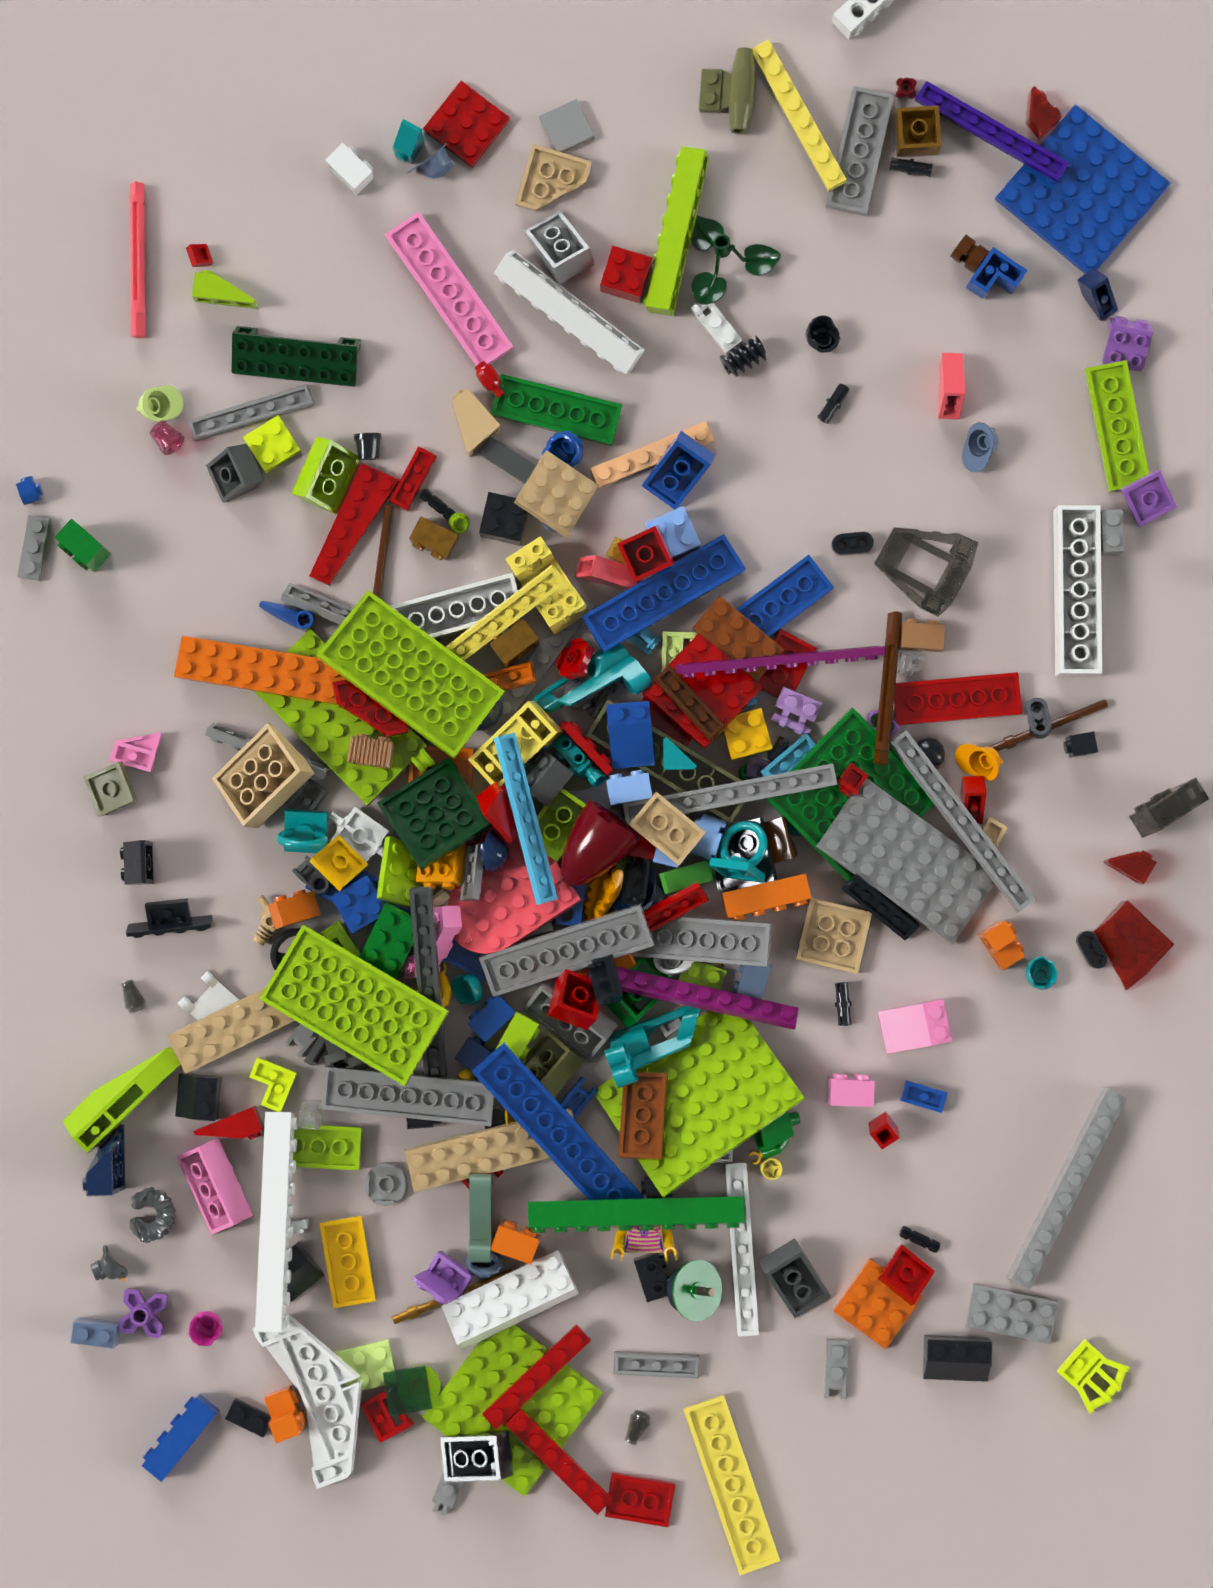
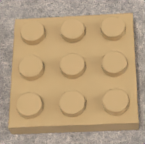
[514,450,599,537]
[795,898,872,974]

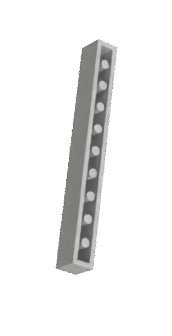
[1007,1087,1127,1290]

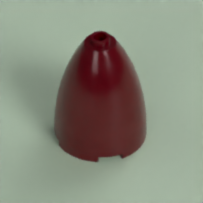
[561,799,641,887]

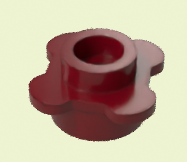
[896,78,917,99]

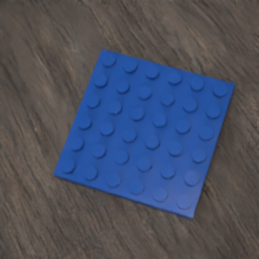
[995,104,1171,274]

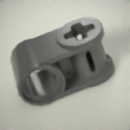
[292,856,332,895]

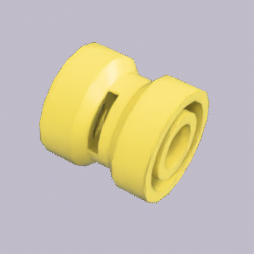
[760,1157,783,1180]

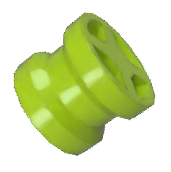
[410,748,436,774]

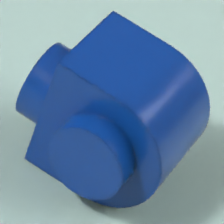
[16,476,43,505]

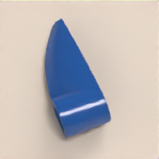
[259,601,316,632]

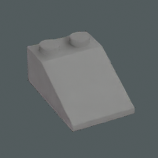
[524,210,595,285]

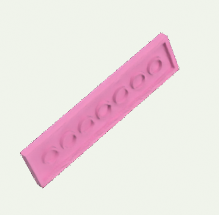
[385,212,514,366]

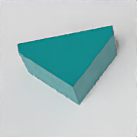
[663,737,697,770]

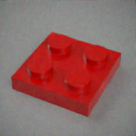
[877,1244,935,1306]

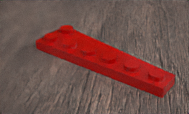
[309,463,399,586]

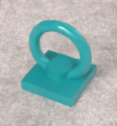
[276,809,328,853]
[709,821,768,883]

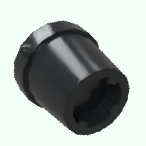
[354,433,382,460]

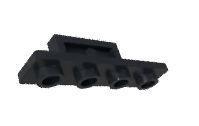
[126,898,213,938]

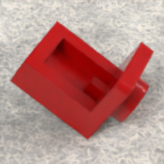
[837,763,869,797]

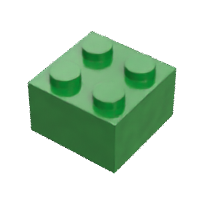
[54,519,111,572]

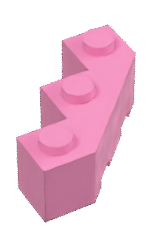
[403,906,462,979]

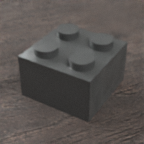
[524,748,574,806]

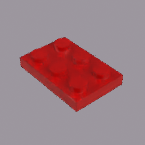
[558,720,613,775]

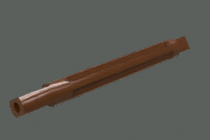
[873,611,902,766]

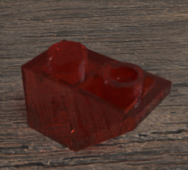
[1026,86,1062,139]

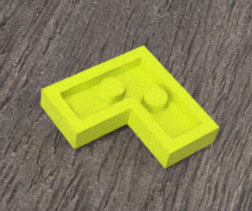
[249,1057,297,1112]

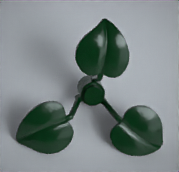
[691,215,781,305]

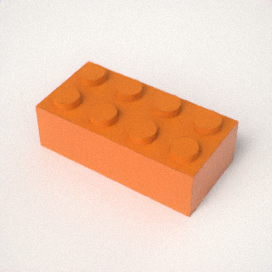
[720,873,812,921]

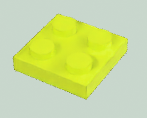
[243,415,301,473]

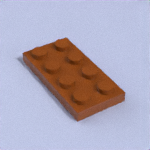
[692,595,784,682]
[618,1072,668,1160]

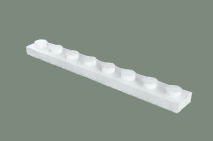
[725,1162,759,1336]

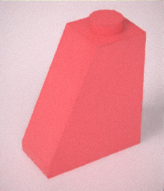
[938,352,965,419]
[574,555,640,590]

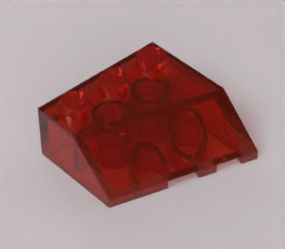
[1094,900,1174,990]

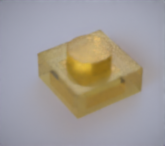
[606,537,625,564]

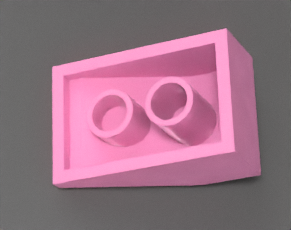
[878,999,952,1054]

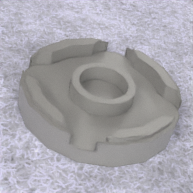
[365,1162,408,1206]

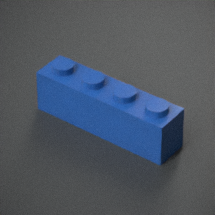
[142,1394,219,1482]

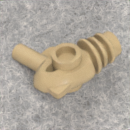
[253,895,279,946]

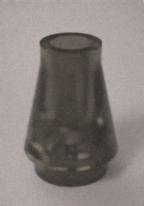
[121,980,146,1013]
[625,1410,650,1445]

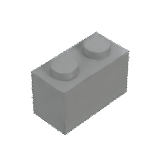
[1100,510,1124,556]

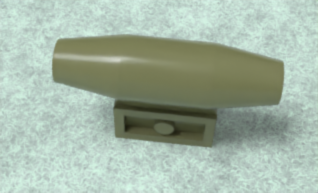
[699,47,756,134]

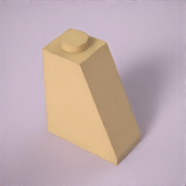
[452,388,501,456]

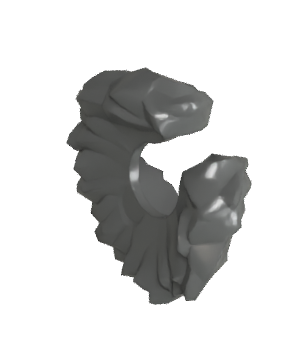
[130,1187,176,1243]

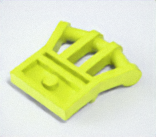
[1056,1339,1130,1414]

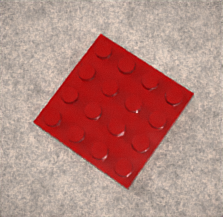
[642,633,762,749]

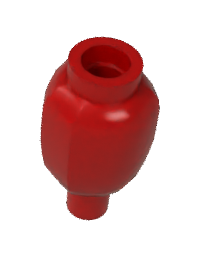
[475,361,504,398]

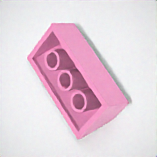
[177,1138,253,1235]

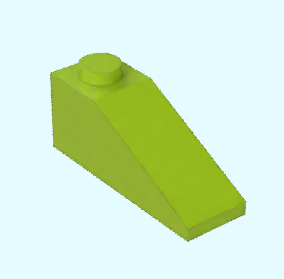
[192,270,258,309]

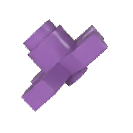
[118,1288,169,1338]

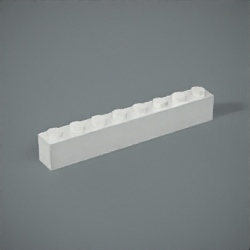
[494,249,645,374]

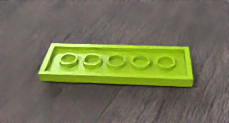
[1084,360,1149,492]

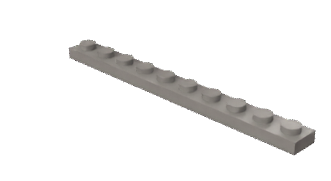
[890,730,1035,913]
[623,764,837,825]

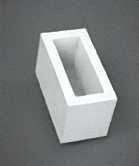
[325,143,374,195]

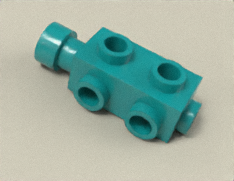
[553,733,606,787]

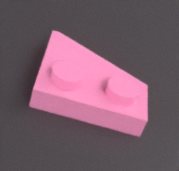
[110,732,163,773]

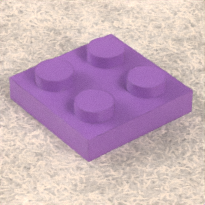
[1120,469,1177,527]

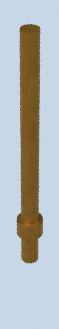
[392,1268,513,1324]

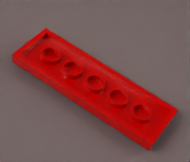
[894,672,1022,726]

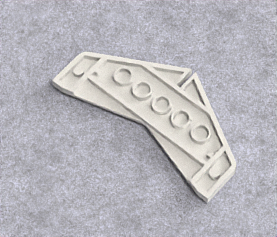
[252,1315,362,1489]

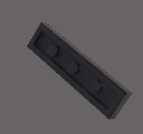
[842,873,920,940]

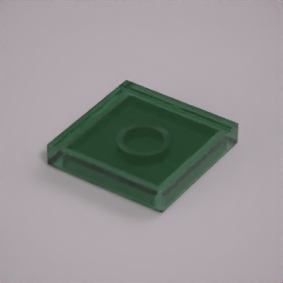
[383,1365,432,1416]

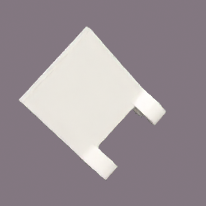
[178,971,239,1020]

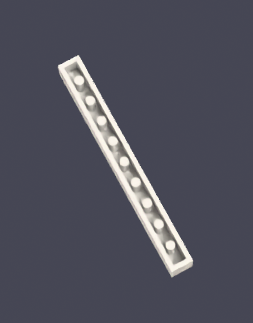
[255,1112,298,1333]

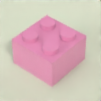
[827,1073,875,1107]

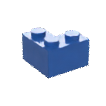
[966,247,1028,299]

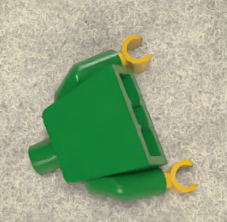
[749,1112,800,1164]

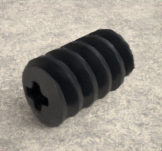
[720,336,767,377]

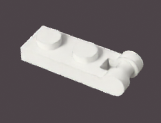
[691,303,743,355]

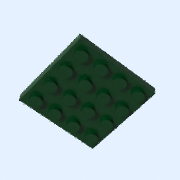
[377,758,493,871]

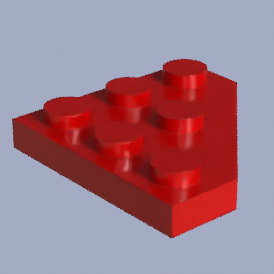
[332,680,409,737]

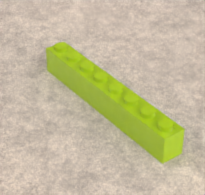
[644,146,710,316]

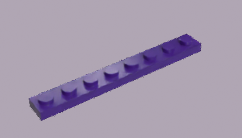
[915,81,1069,183]

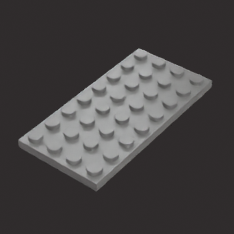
[816,779,994,945]

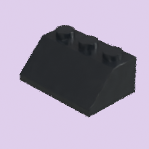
[923,1335,992,1382]

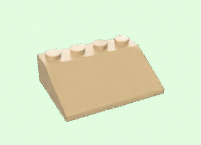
[212,723,315,828]

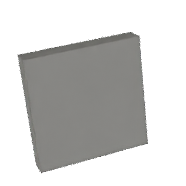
[539,99,594,153]

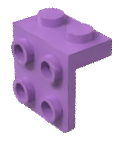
[1102,316,1153,371]
[413,1250,475,1304]

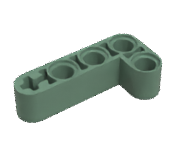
[469,1174,492,1263]

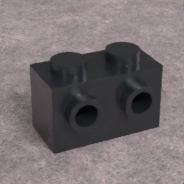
[634,1253,670,1303]

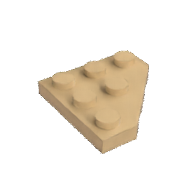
[515,143,592,211]

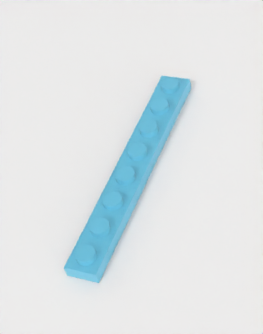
[494,733,558,905]

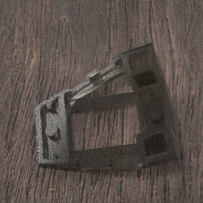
[874,527,978,617]

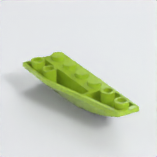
[62,1046,181,1153]

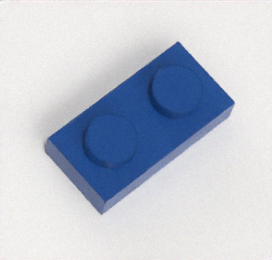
[900,1080,948,1113]

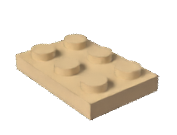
[629,792,706,866]

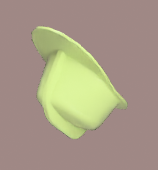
[136,385,184,422]

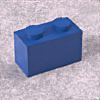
[468,995,516,1042]

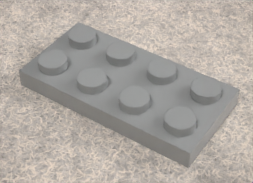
[965,1283,1058,1344]

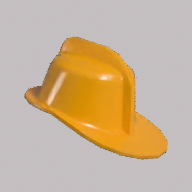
[955,743,1004,781]

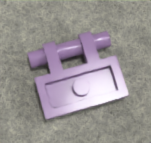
[770,686,823,735]

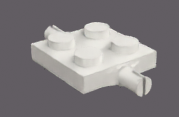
[328,807,390,862]

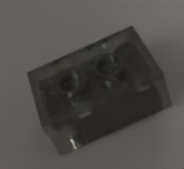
[1129,777,1209,838]

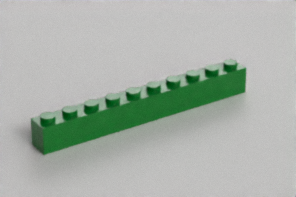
[528,1196,745,1233]

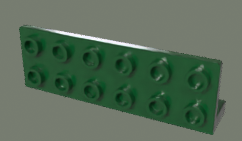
[231,326,361,387]

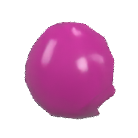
[189,1311,223,1346]

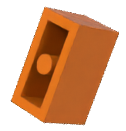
[268,889,321,930]

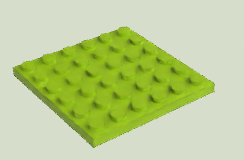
[423,1324,603,1497]

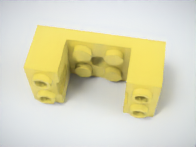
[505,536,589,635]
[468,701,564,787]

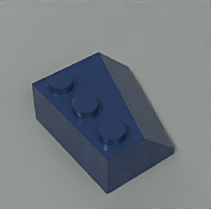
[83,1125,126,1196]

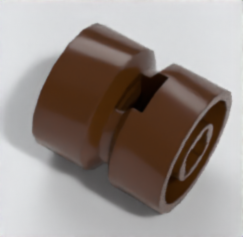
[950,234,990,274]

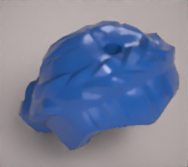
[542,431,583,468]

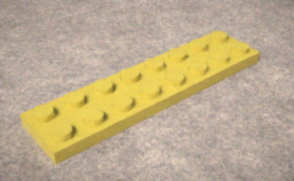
[683,1394,780,1575]

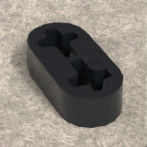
[1076,931,1107,969]

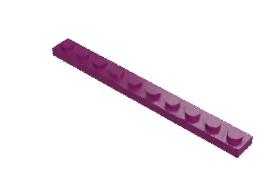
[675,646,885,677]
[587,967,799,1030]

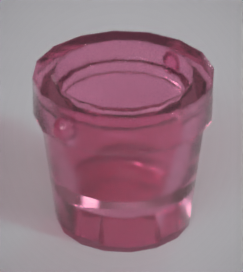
[150,421,185,455]

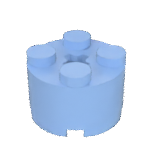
[691,814,728,860]

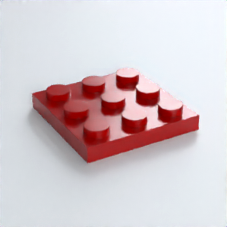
[423,81,510,168]

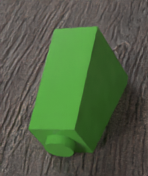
[658,860,716,895]

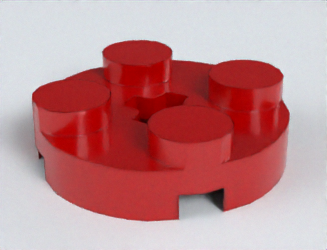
[556,638,595,680]

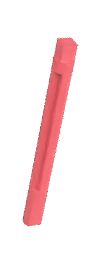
[130,181,146,339]

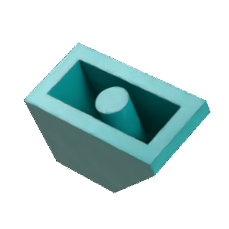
[393,119,425,164]

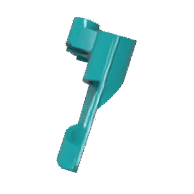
[533,644,653,712]
[604,1006,702,1088]

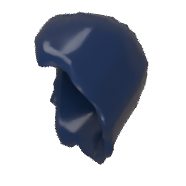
[480,829,509,872]

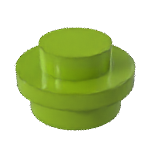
[449,512,470,534]

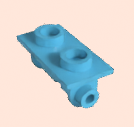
[628,628,661,656]

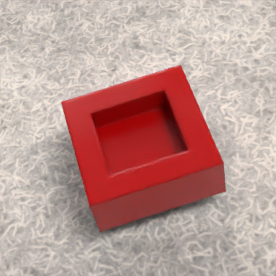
[186,244,213,267]

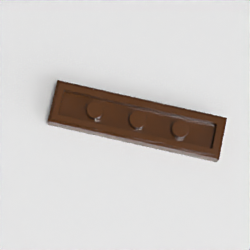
[654,665,726,742]

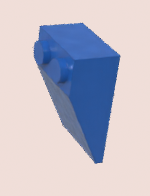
[642,431,715,510]
[606,701,655,769]

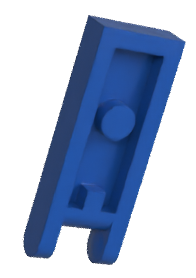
[559,1076,598,1119]

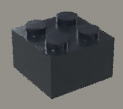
[479,492,528,546]

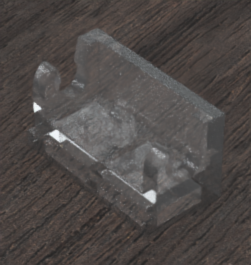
[896,651,926,677]

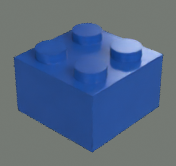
[331,875,385,934]

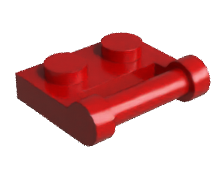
[360,1385,415,1443]

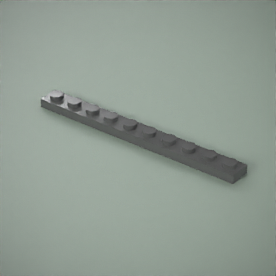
[409,887,447,1078]

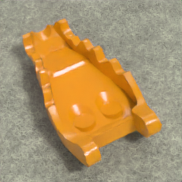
[583,868,624,921]

